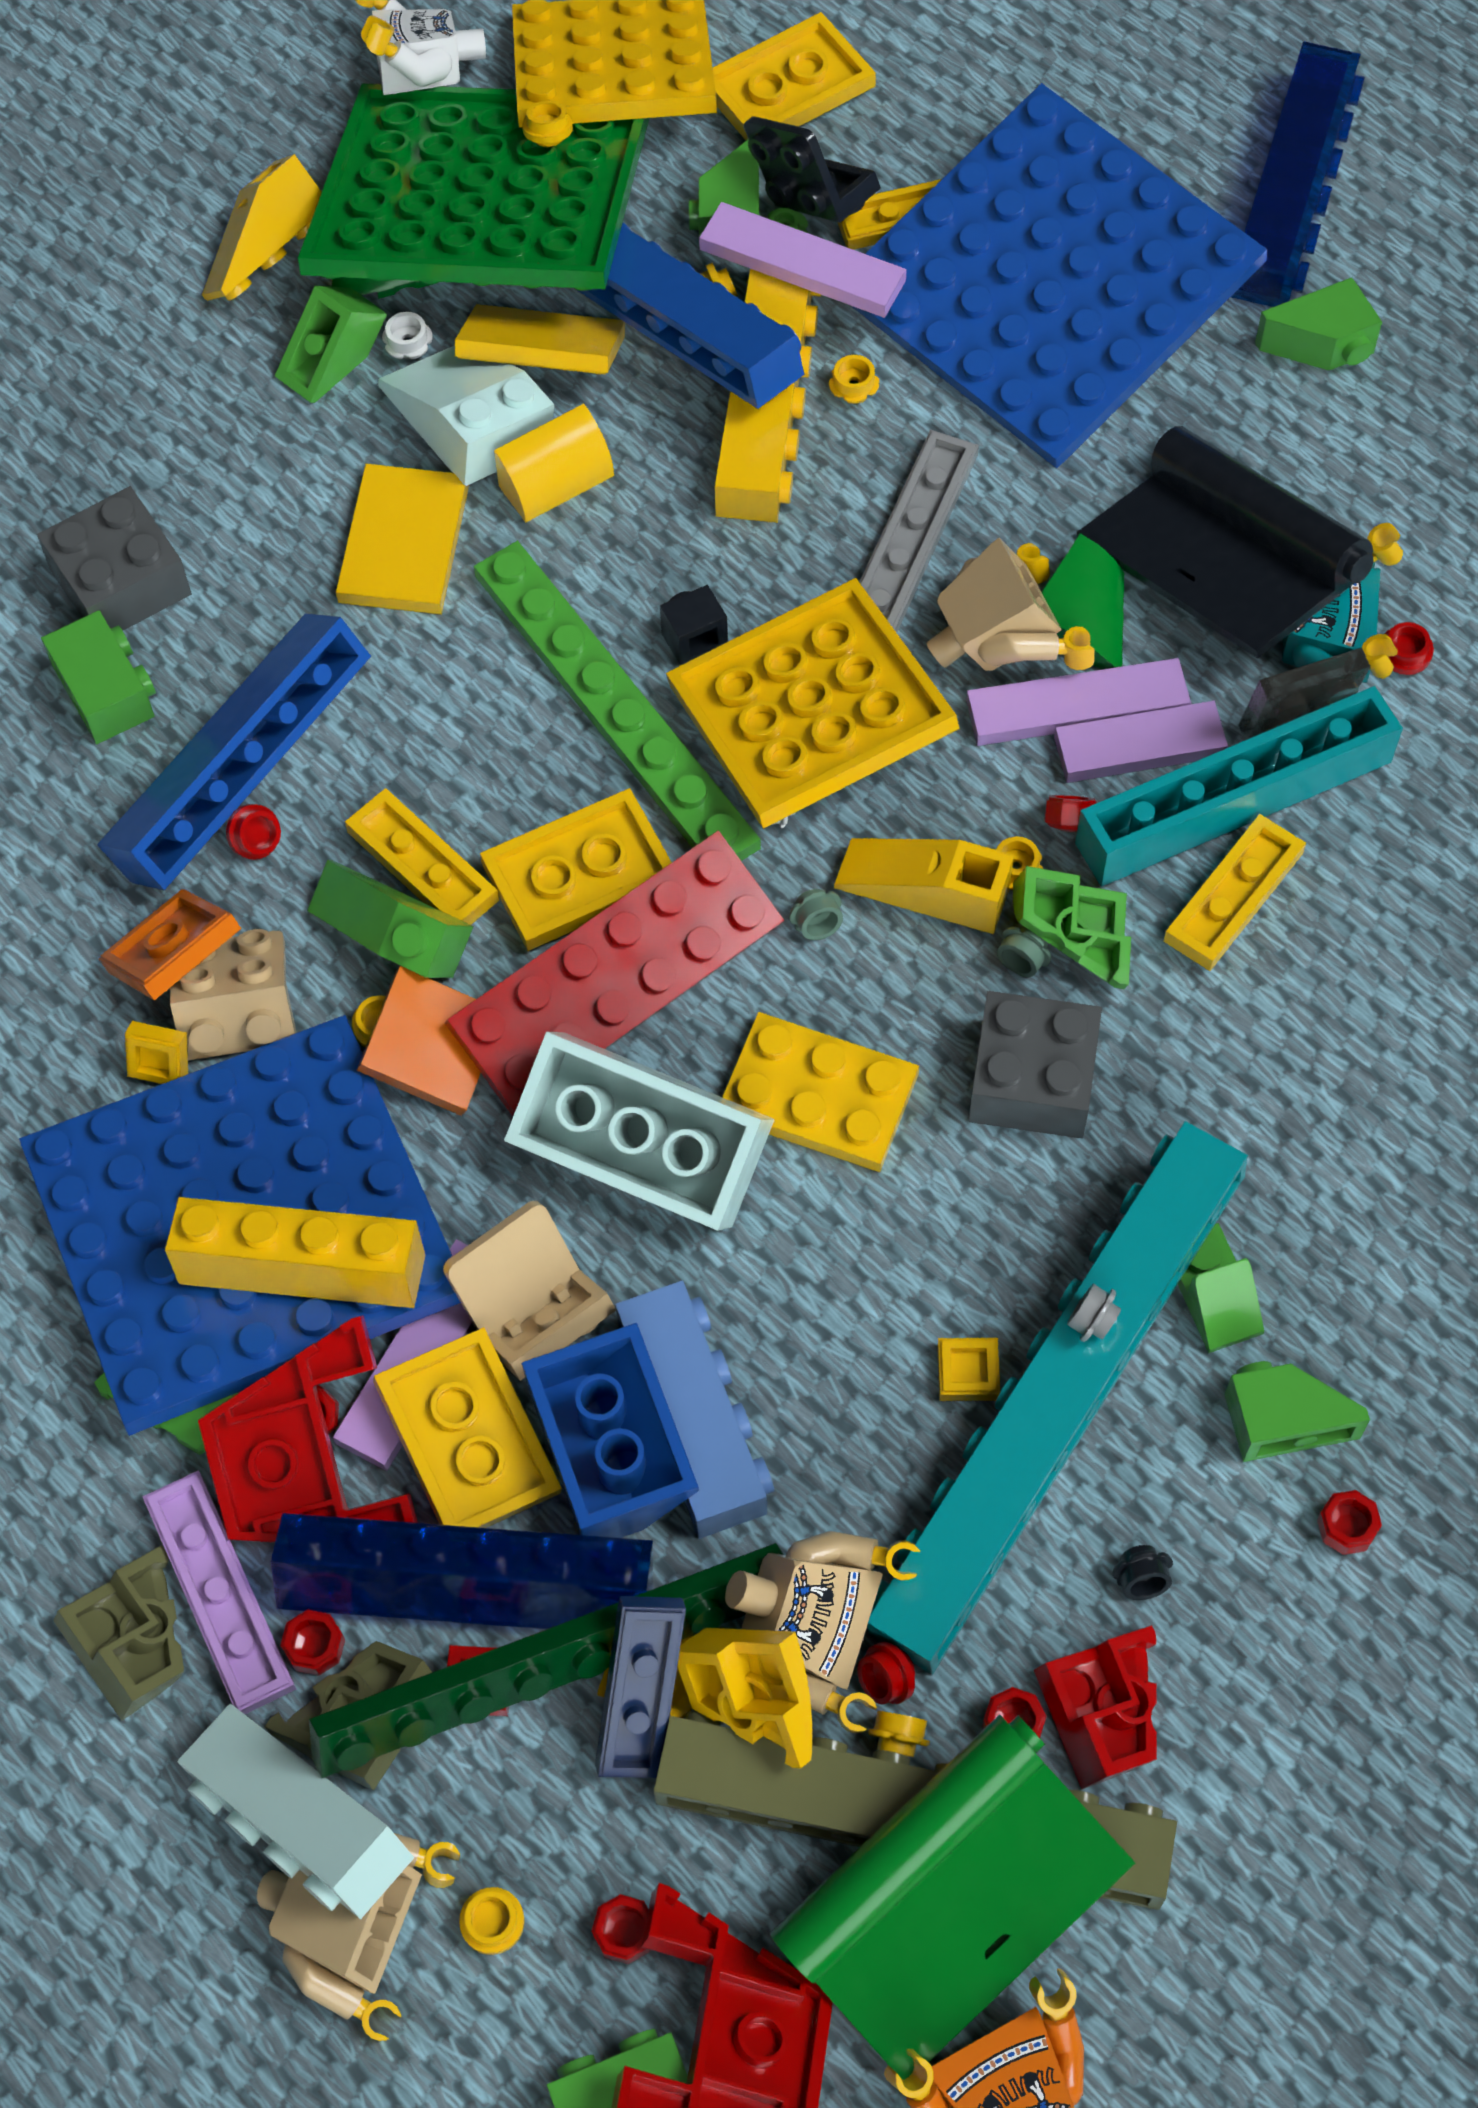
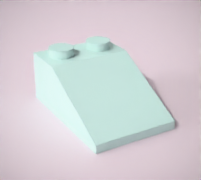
[378,345,554,486]

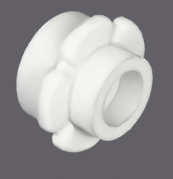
[382,312,433,359]

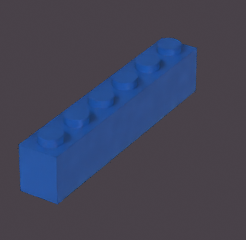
[575,222,804,409]
[97,614,371,890]

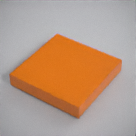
[99,889,242,1001]
[356,966,481,1116]

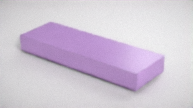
[1054,700,1228,783]

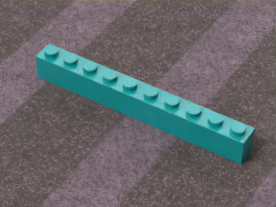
[867,1121,1248,1675]

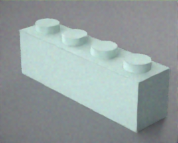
[177,1703,415,1920]

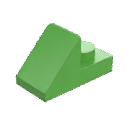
[1178,1223,1265,1353]

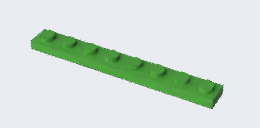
[474,540,761,861]

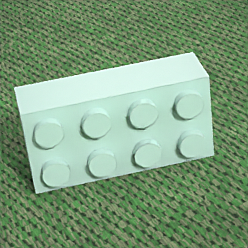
[504,1032,775,1231]

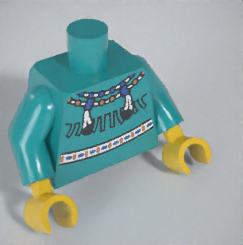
[1282,523,1403,686]

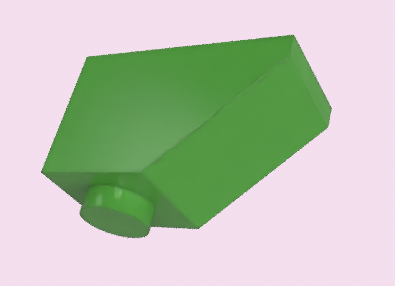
[689,139,759,237]
[1255,277,1382,370]
[275,285,387,403]
[1224,1361,1370,1462]

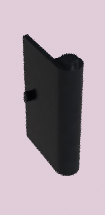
[1077,426,1374,658]

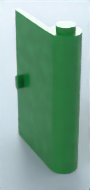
[770,1714,1136,2080]

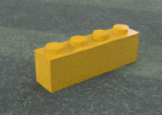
[165,1197,425,1308]

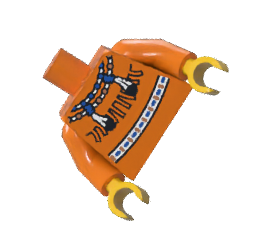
[884,1968,1084,2108]

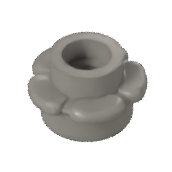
[1067,1283,1121,1342]

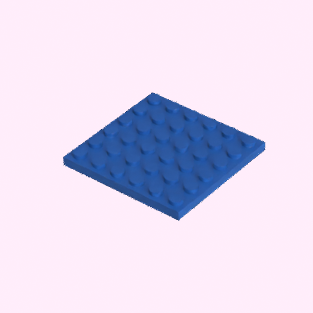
[850,83,1267,469]
[19,1015,461,1436]

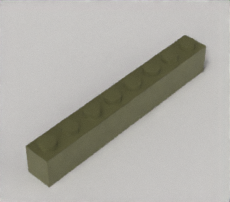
[654,1712,1177,1910]

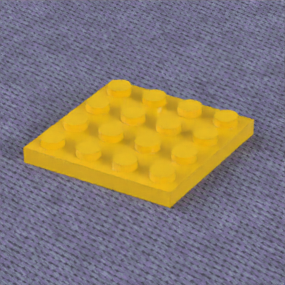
[512,0,717,128]
[666,578,959,829]

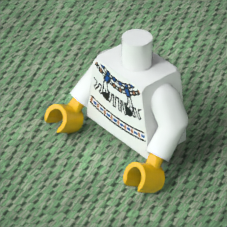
[355,0,486,95]

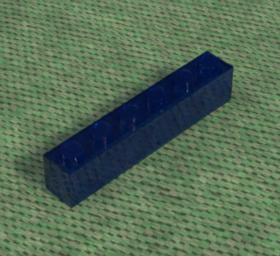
[1231,41,1365,307]
[270,1513,653,1629]

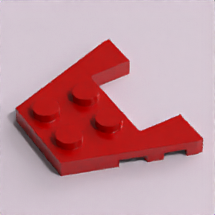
[198,1315,424,1551]
[611,1883,833,2108]

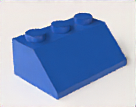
[522,1323,699,1551]

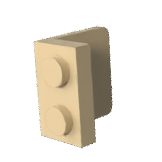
[170,929,296,1061]
[443,1201,616,1381]

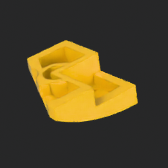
[677,1628,812,1769]

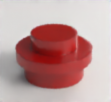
[1384,622,1434,675]
[226,804,281,860]
[857,1641,915,1705]

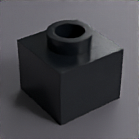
[660,584,728,666]

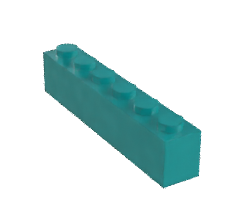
[1075,686,1403,887]

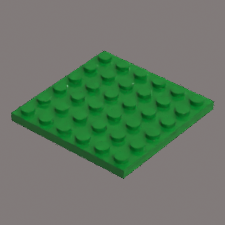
[298,83,649,291]

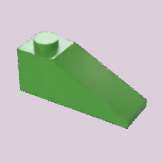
[307,860,474,978]

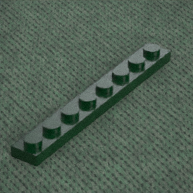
[309,1543,784,1778]

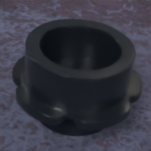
[1112,1545,1173,1600]

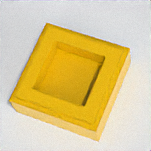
[125,1021,188,1084]
[937,1338,1000,1401]

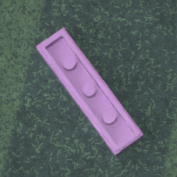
[699,202,906,318]
[966,658,1191,746]
[333,1239,475,1471]
[143,1470,296,1714]

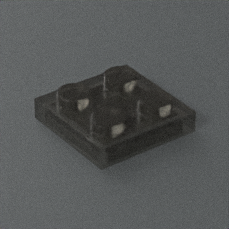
[1238,647,1370,740]

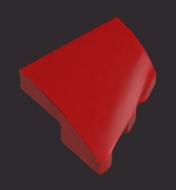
[1034,1625,1157,1790]

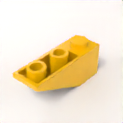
[202,154,322,301]
[834,838,1014,934]

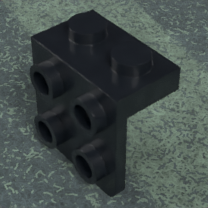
[744,116,881,223]

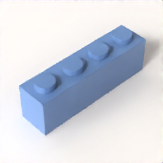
[615,1280,774,1539]

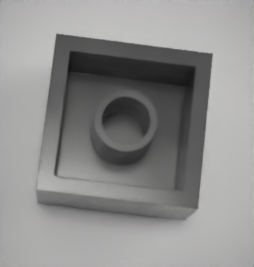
[37,486,192,631]
[969,991,1102,1139]

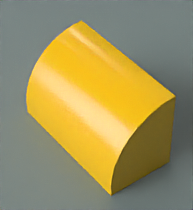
[494,403,614,523]

